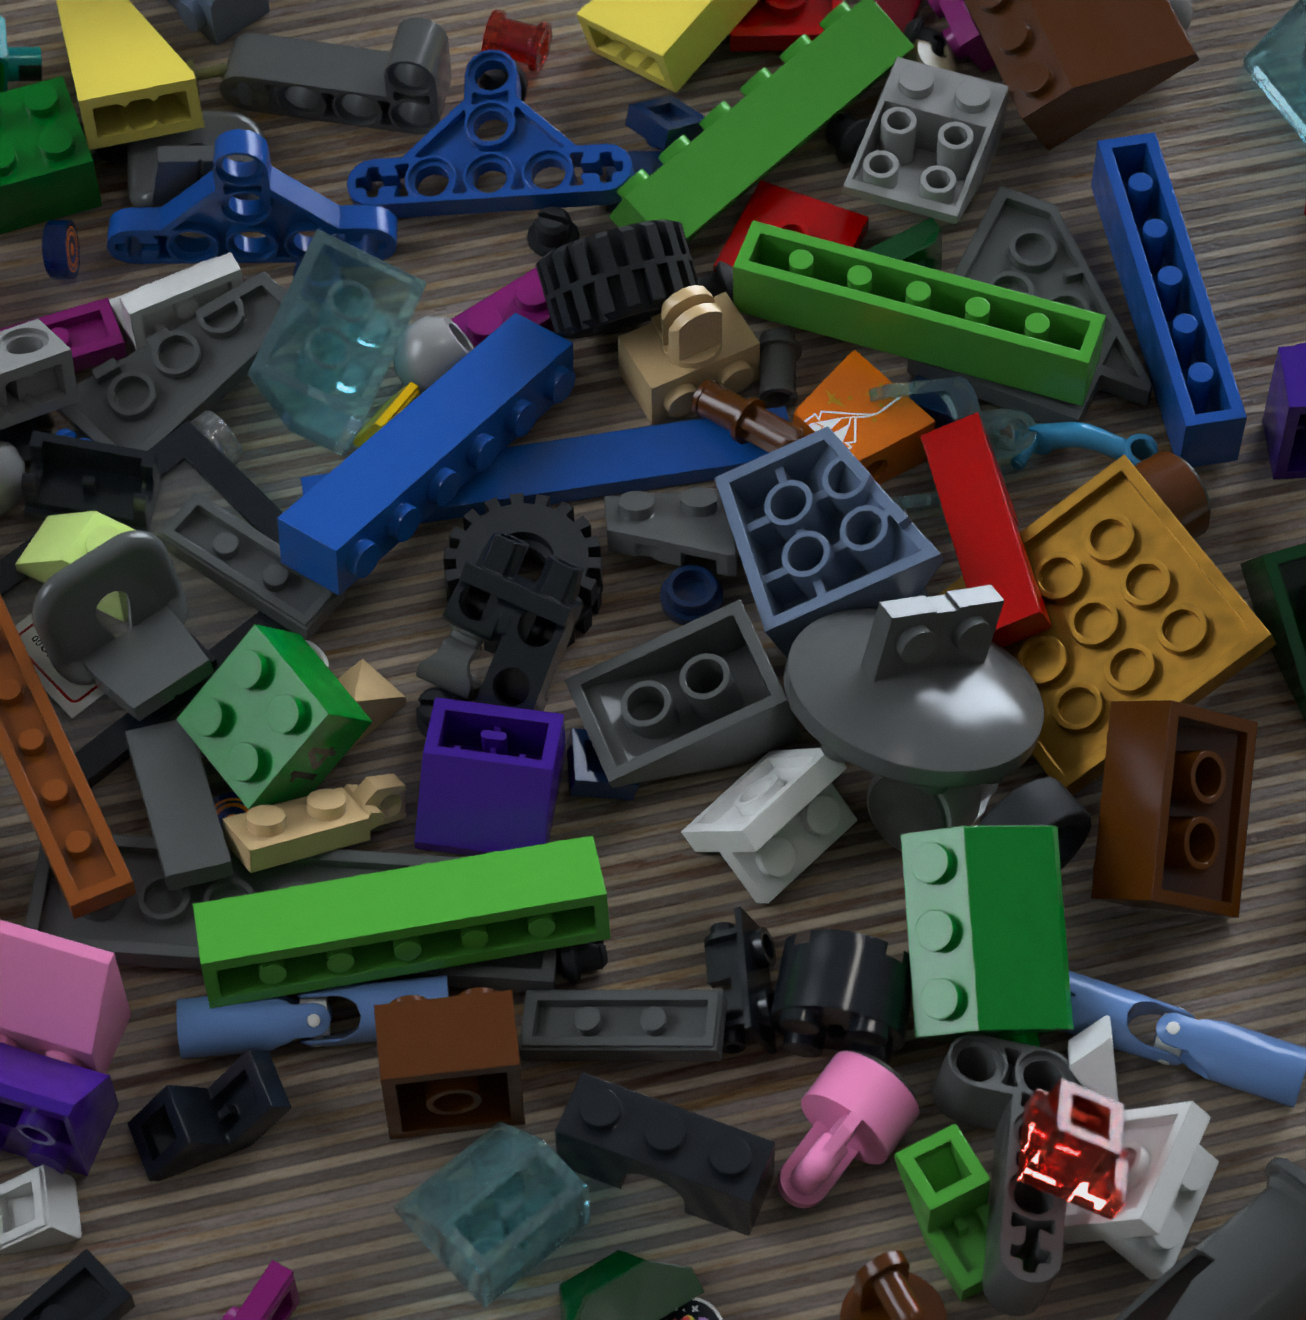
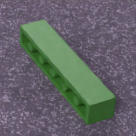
[609,0,915,243]
[733,221,1106,406]
[193,835,611,1009]

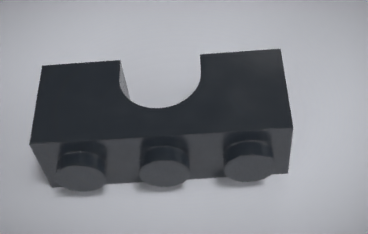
[555,1072,775,1236]

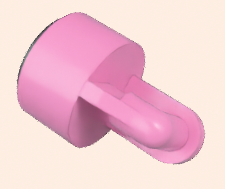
[777,1051,919,1208]

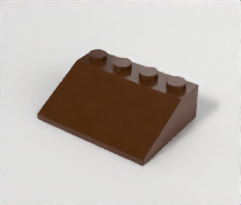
[964,0,1200,151]

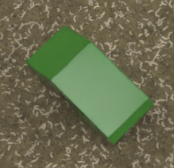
[894,1123,1023,1301]

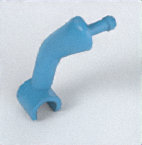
[1011,421,1158,470]

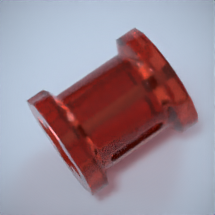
[482,9,552,73]

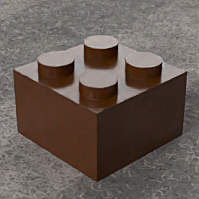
[374,987,525,1140]

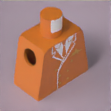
[793,350,935,485]

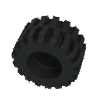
[536,219,700,339]

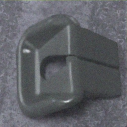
[126,111,266,207]
[32,530,214,721]

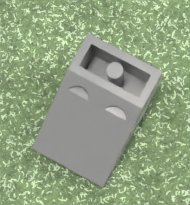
[843,57,1009,224]

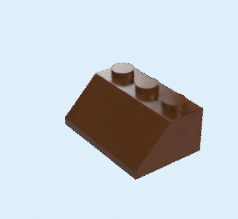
[1091,700,1258,918]

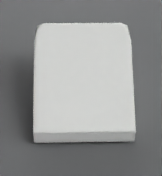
[1067,1015,1119,1117]
[0,1164,82,1255]

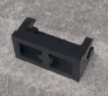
[21,430,161,532]

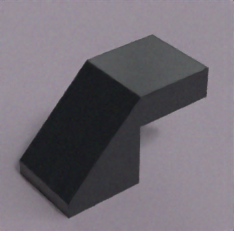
[127,1049,292,1181]

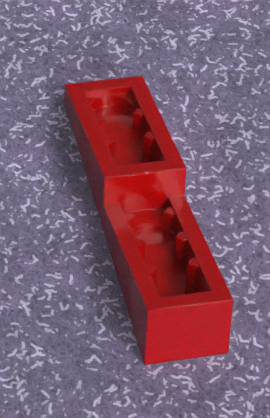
[921,412,1053,647]

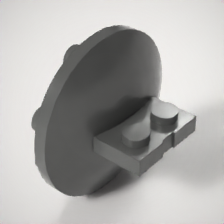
[784,585,1044,795]

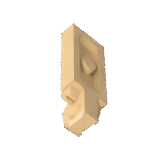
[222,773,406,873]

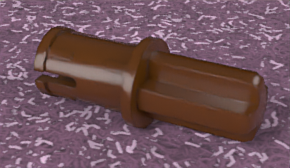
[691,379,804,453]

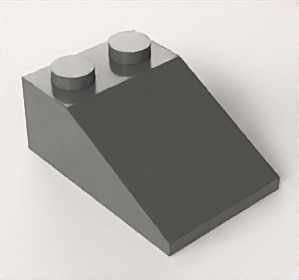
[565,599,803,788]

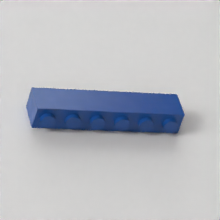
[1091,132,1247,467]
[277,313,576,596]

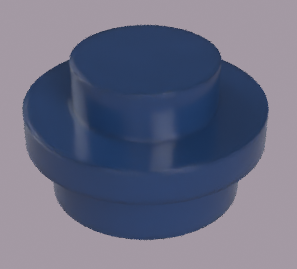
[660,565,723,625]

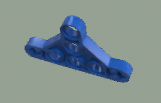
[347,50,635,218]
[106,129,398,264]

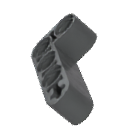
[220,18,452,135]
[932,1034,1075,1316]

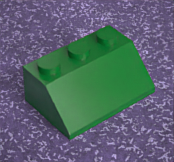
[901,825,1074,1043]

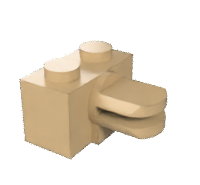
[618,285,760,425]

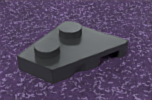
[604,487,737,576]

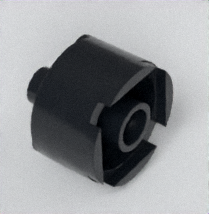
[770,929,912,1065]

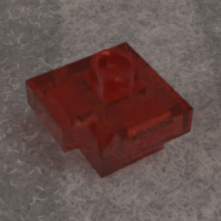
[1017,1078,1129,1220]

